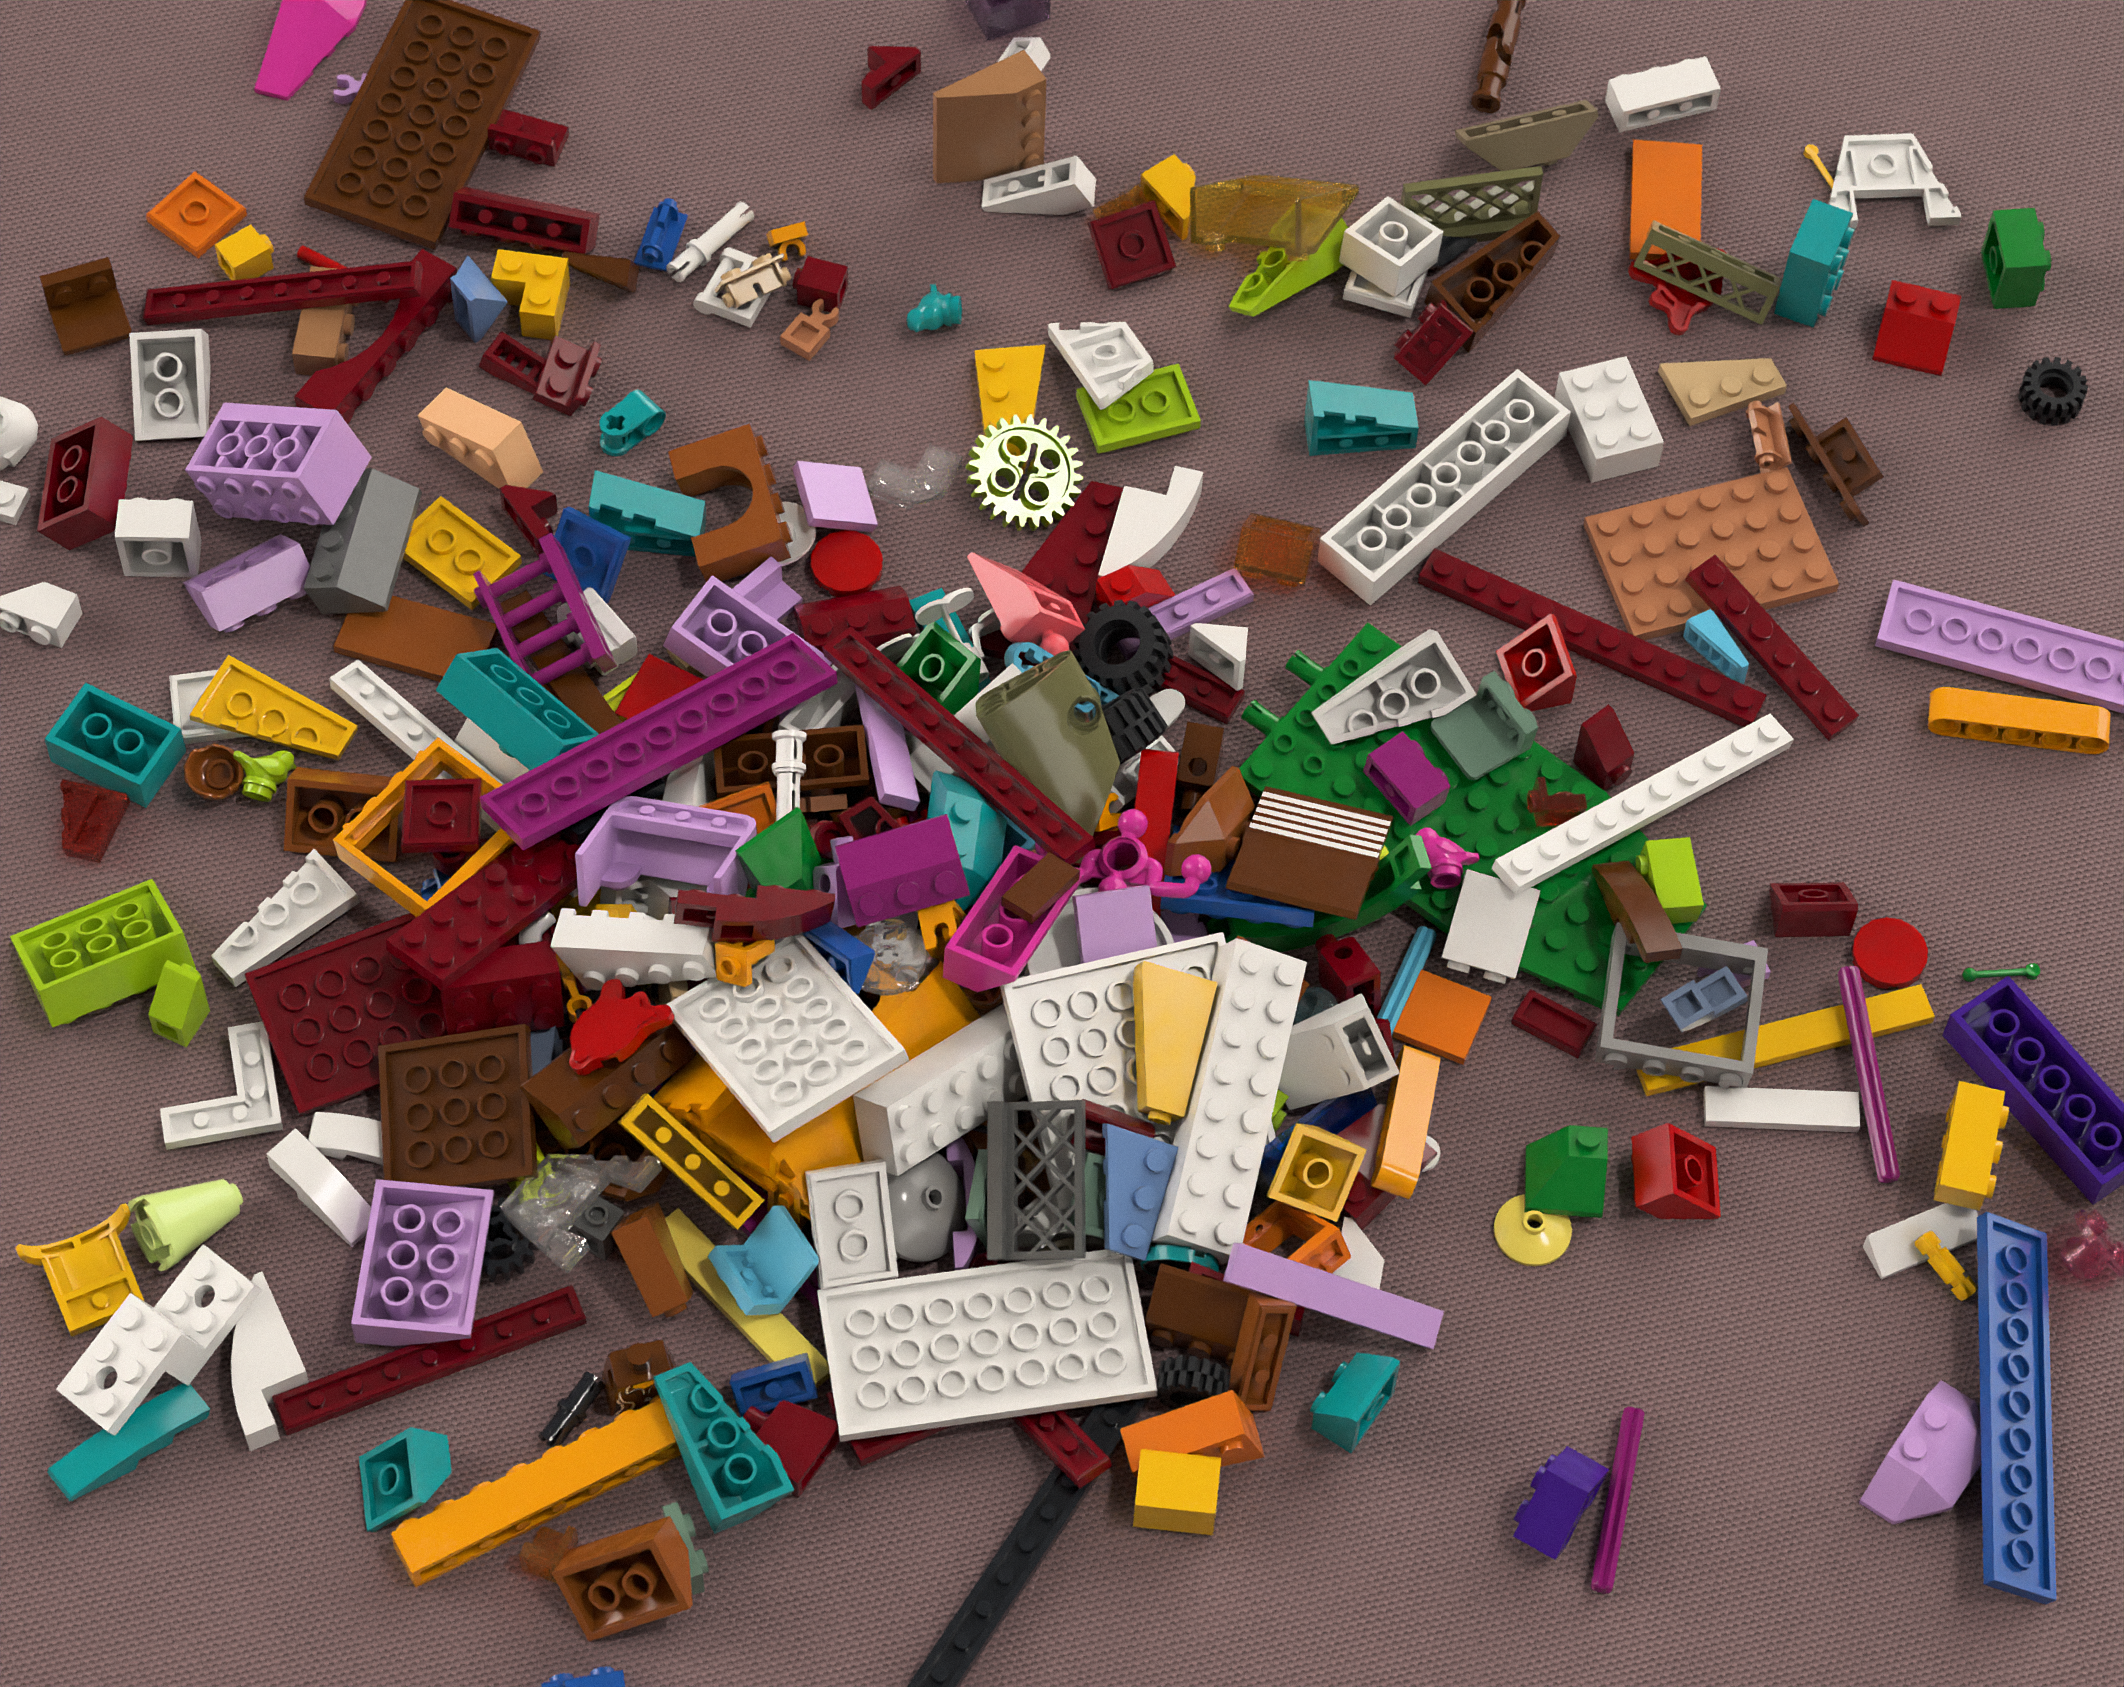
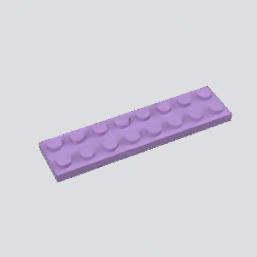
[1875,579,2124,713]

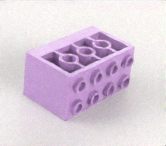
[185,403,372,525]

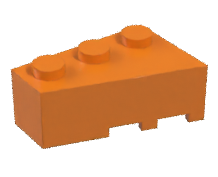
[1120,1390,1265,1479]

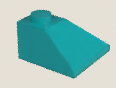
[359,1427,452,1533]

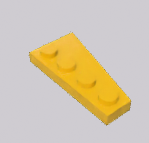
[975,345,1045,476]
[189,655,358,761]

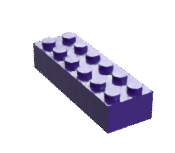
[1942,976,2124,1205]

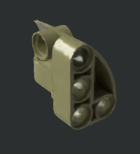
[976,650,1120,863]

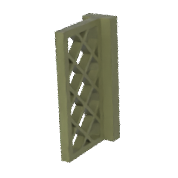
[1400,166,1544,242]

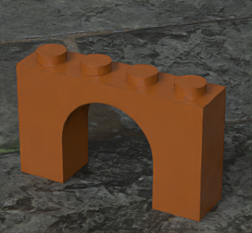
[668,423,793,582]

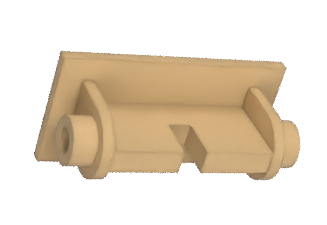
[715,253,791,309]

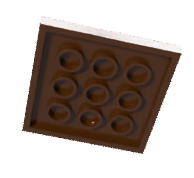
[378,1024,538,1188]

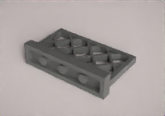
[987,1100,1086,1263]

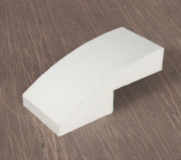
[308,1112,383,1165]

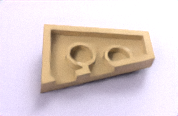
[1658,358,1787,426]

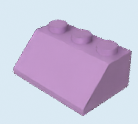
[183,534,310,633]

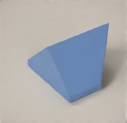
[450,255,508,343]

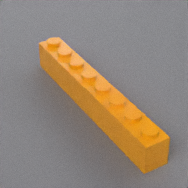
[391,1395,681,1588]

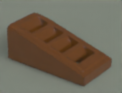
[562,252,639,293]

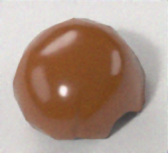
[183,743,245,801]

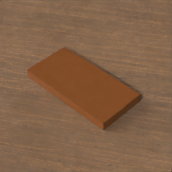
[333,595,499,682]

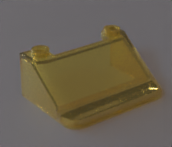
[1190,175,1359,261]

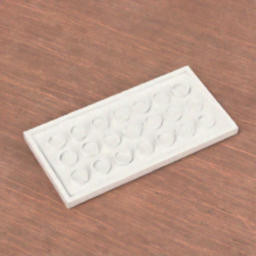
[817,1250,1157,1442]

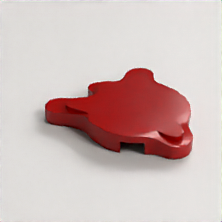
[1628,249,1726,336]
[569,979,675,1075]

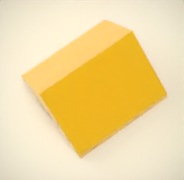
[1266,1123,1367,1222]
[1133,1449,1221,1535]

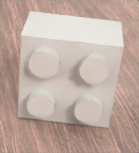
[1339,196,1443,297]
[115,498,202,577]

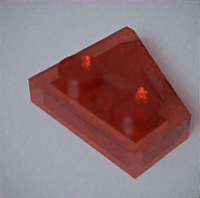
[60,779,131,863]

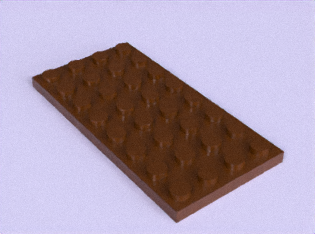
[304,0,541,250]

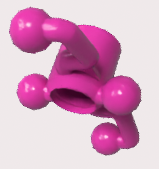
[1035,809,1211,899]

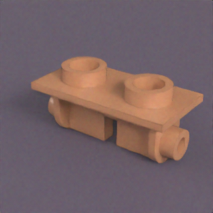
[1745,401,1792,473]

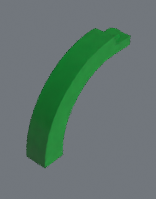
[1206,835,1432,952]

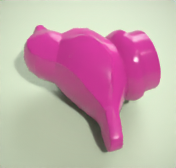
[1416,828,1479,889]

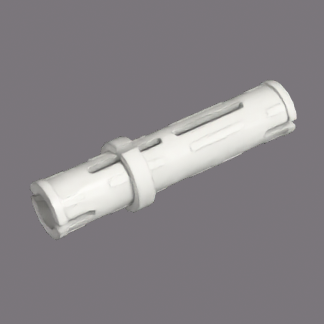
[666,202,754,282]

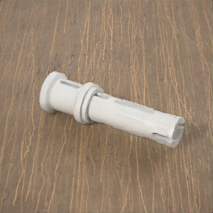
[772,730,807,821]

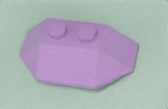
[1859,1380,1981,1525]

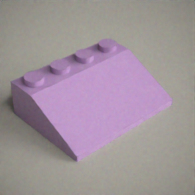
[351,1179,494,1346]

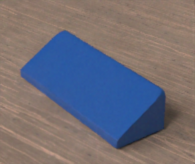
[802,921,875,994]

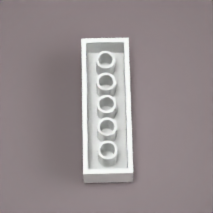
[853,1003,1027,1176]

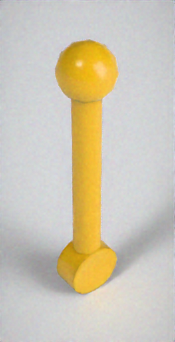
[1803,144,1834,189]

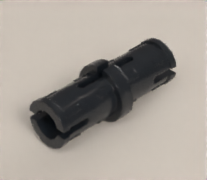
[538,1371,606,1448]

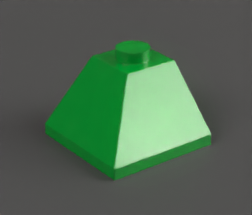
[735,807,822,896]
[1524,1125,1608,1218]

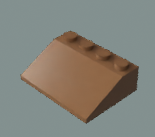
[933,50,1047,183]

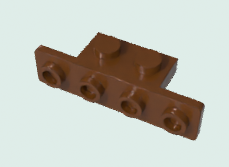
[1788,403,1884,527]

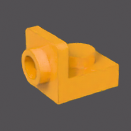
[715,940,775,987]

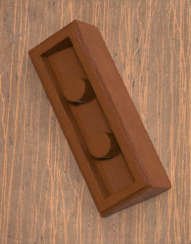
[1228,1293,1296,1411]

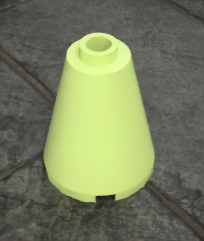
[128,1179,243,1271]

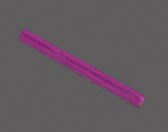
[1837,966,1900,1183]

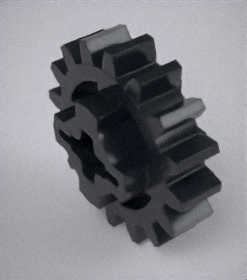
[481,1197,540,1282]

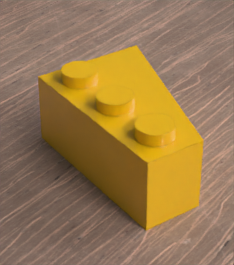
[1933,1081,2009,1211]

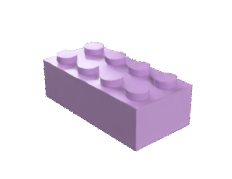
[663,575,832,723]

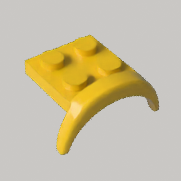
[15,1204,145,1337]

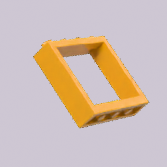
[333,737,516,917]

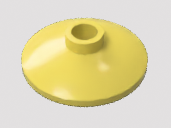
[1494,1194,1572,1266]

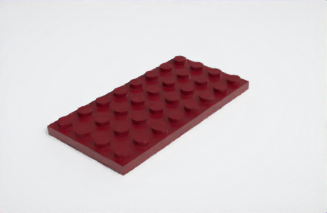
[244,909,585,1117]

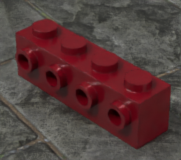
[449,187,600,254]

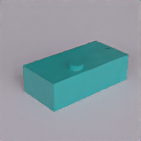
[436,648,599,770]

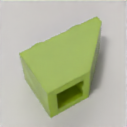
[148,960,210,1047]

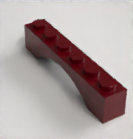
[294,249,457,424]

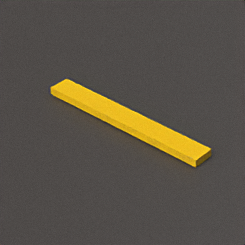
[1636,984,1935,1097]

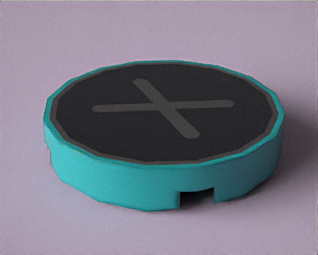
[1141,1245,1220,1277]

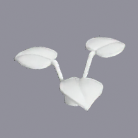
[877,588,1001,683]

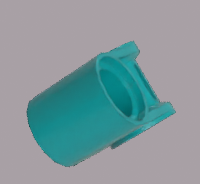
[599,389,666,457]

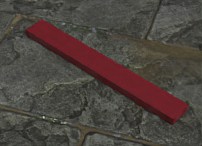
[143,260,423,326]
[272,1285,587,1436]

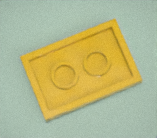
[403,496,522,610]

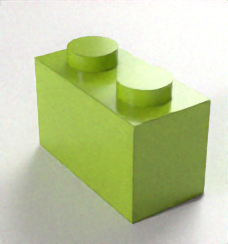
[1636,837,1704,924]

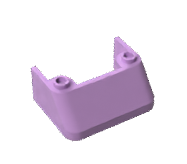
[575,796,757,907]

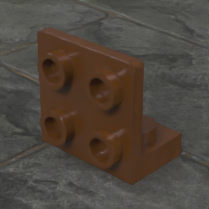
[39,257,132,356]

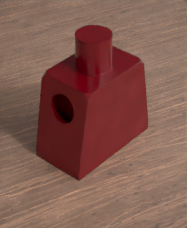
[1315,934,1381,1018]
[743,1400,840,1498]

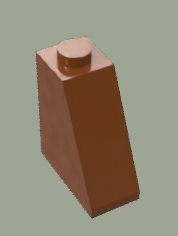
[611,1201,693,1318]

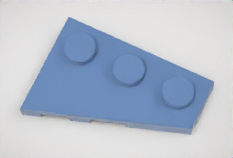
[1102,1123,1178,1261]

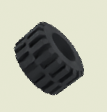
[1073,600,1173,696]
[1102,688,1168,765]

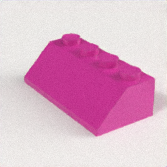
[943,845,1084,992]

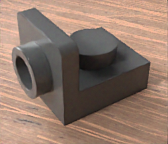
[570,1194,624,1262]

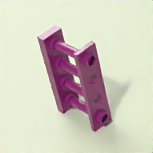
[473,533,617,685]

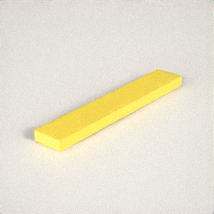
[665,1208,830,1389]

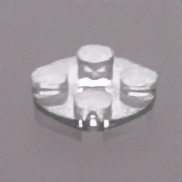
[854,918,927,995]

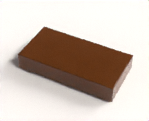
[1001,852,1080,924]

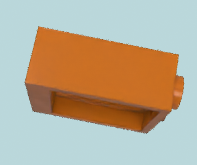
[1242,1200,1352,1274]

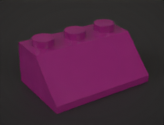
[835,814,970,927]

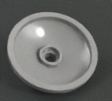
[887,1152,966,1262]

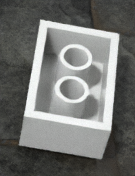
[1555,356,1664,483]

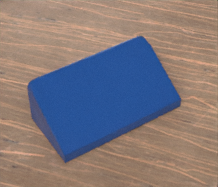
[729,1353,818,1417]

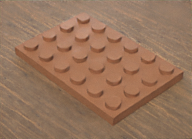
[1583,467,1839,640]

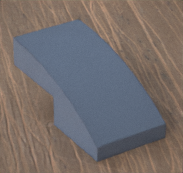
[1661,966,1748,1032]

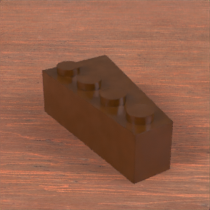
[1424,211,1561,353]

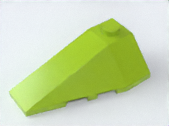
[1229,205,1348,317]

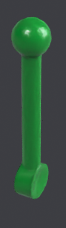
[1962,963,2040,982]

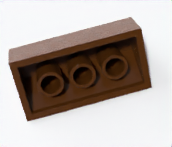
[714,725,870,798]
[519,1022,696,1150]

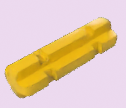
[1915,1230,1978,1301]

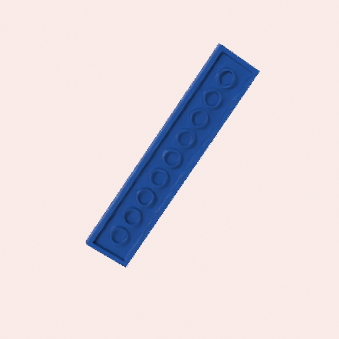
[1977,1212,2056,1605]

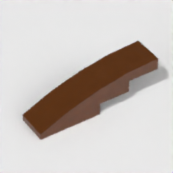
[1591,860,1683,963]

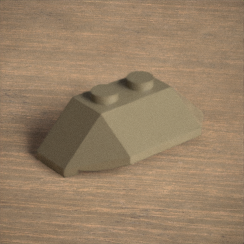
[1455,100,1598,171]

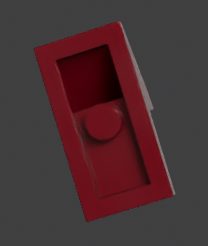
[861,46,921,110]
[499,485,558,559]

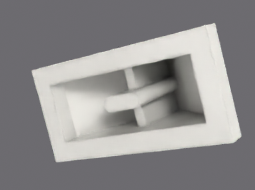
[1188,623,1248,691]

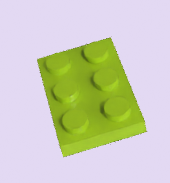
[1076,363,1201,454]

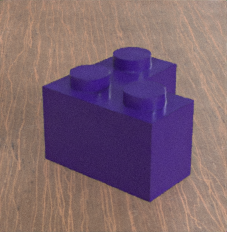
[1513,1446,1609,1560]

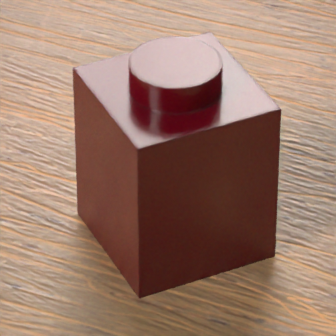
[792,256,849,313]

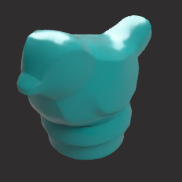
[906,284,962,332]

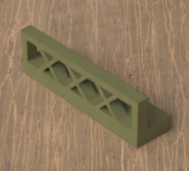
[1634,220,1781,325]

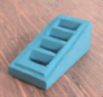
[1683,609,1749,684]

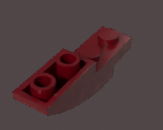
[674,885,835,943]

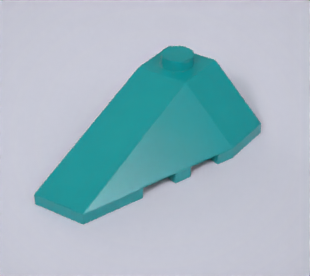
[653,1362,794,1534]

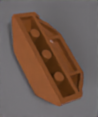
[1164,766,1255,876]

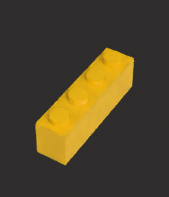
[618,1093,764,1230]

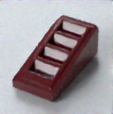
[479,331,545,394]

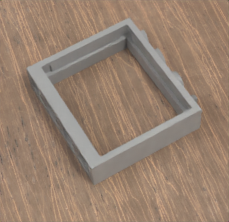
[1595,922,1768,1089]

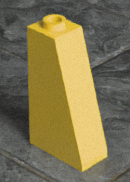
[1133,961,1218,1125]

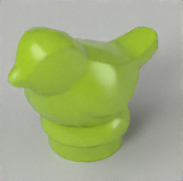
[233,750,296,802]

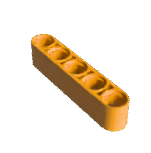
[1928,687,2110,754]
[1371,1045,1440,1199]

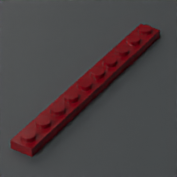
[1418,548,1767,727]
[822,627,1095,865]

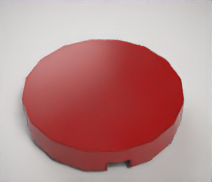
[810,530,883,597]
[1851,917,1928,989]

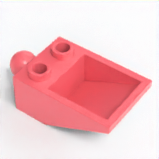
[967,552,1085,656]

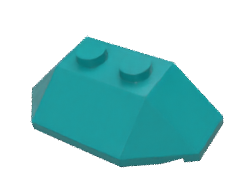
[927,770,1007,911]

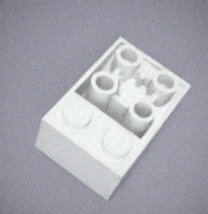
[1278,993,1400,1110]

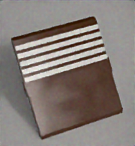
[1226,786,1394,920]

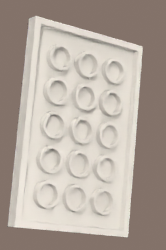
[666,933,909,1143]

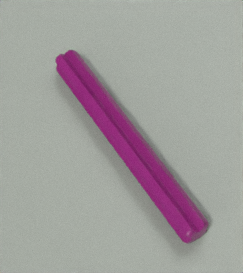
[1591,1406,1645,1594]

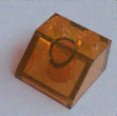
[1234,512,1321,587]

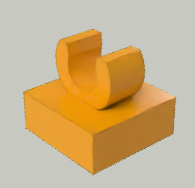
[766,222,808,262]

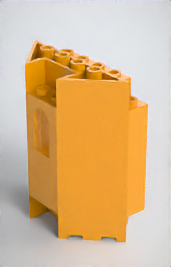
[653,922,981,1230]

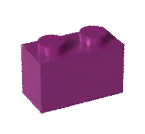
[1363,731,1450,826]

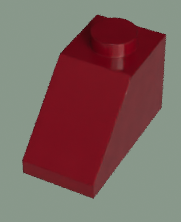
[1573,704,1635,791]

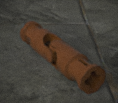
[1471,0,1526,114]

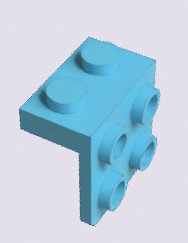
[707,1205,819,1316]

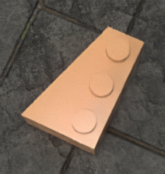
[417,388,543,489]

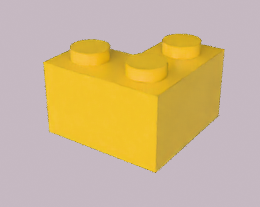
[491,249,570,340]

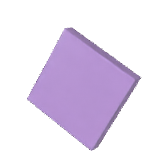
[792,461,878,532]
[1072,885,1157,964]

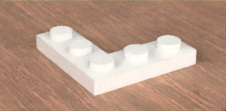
[160,1022,283,1150]

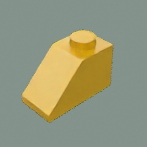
[1140,154,1196,240]

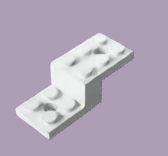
[56,1244,262,1436]

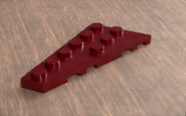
[970,481,1124,666]

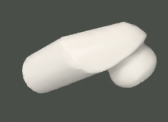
[519,911,556,945]

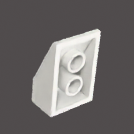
[129,329,210,441]

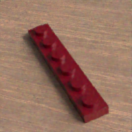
[1685,554,1859,741]

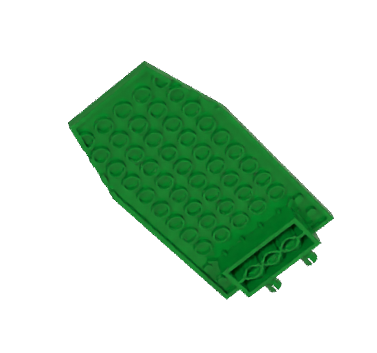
[1239,622,1707,1017]

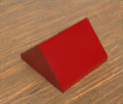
[1496,613,1577,712]

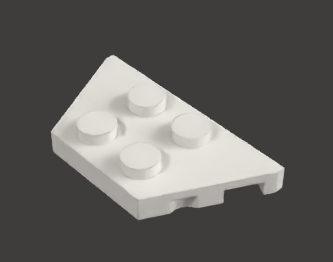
[1048,322,1154,410]

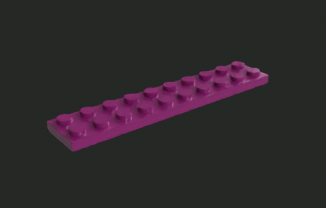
[480,633,838,850]

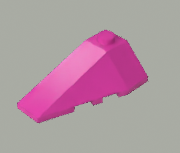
[254,0,367,101]

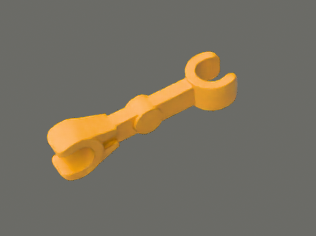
[556,954,592,1023]

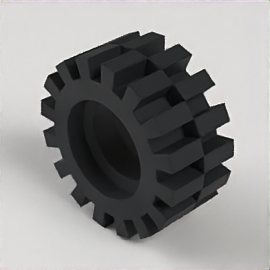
[2019,357,2088,426]
[1155,1355,1231,1410]

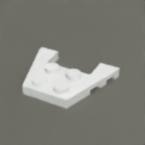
[1829,133,1961,229]

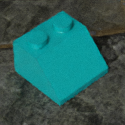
[1310,1352,1400,1453]

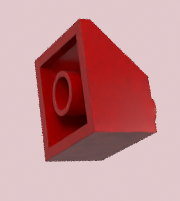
[1872,280,1961,376]
[1631,1123,1721,1219]

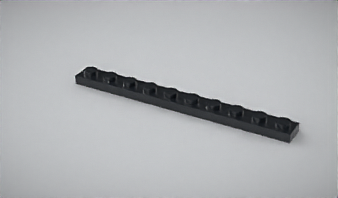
[907,1397,1149,1687]

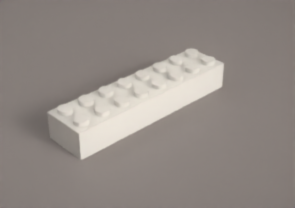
[1317,369,1571,605]
[1151,938,1307,1265]

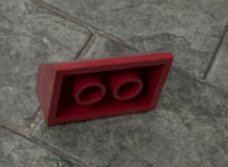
[793,586,916,666]

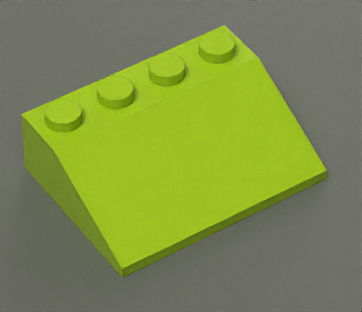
[10,879,196,1028]

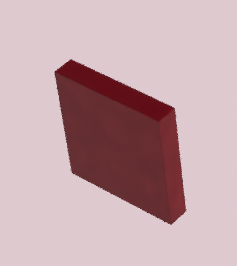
[1087,200,1176,290]
[401,778,483,853]

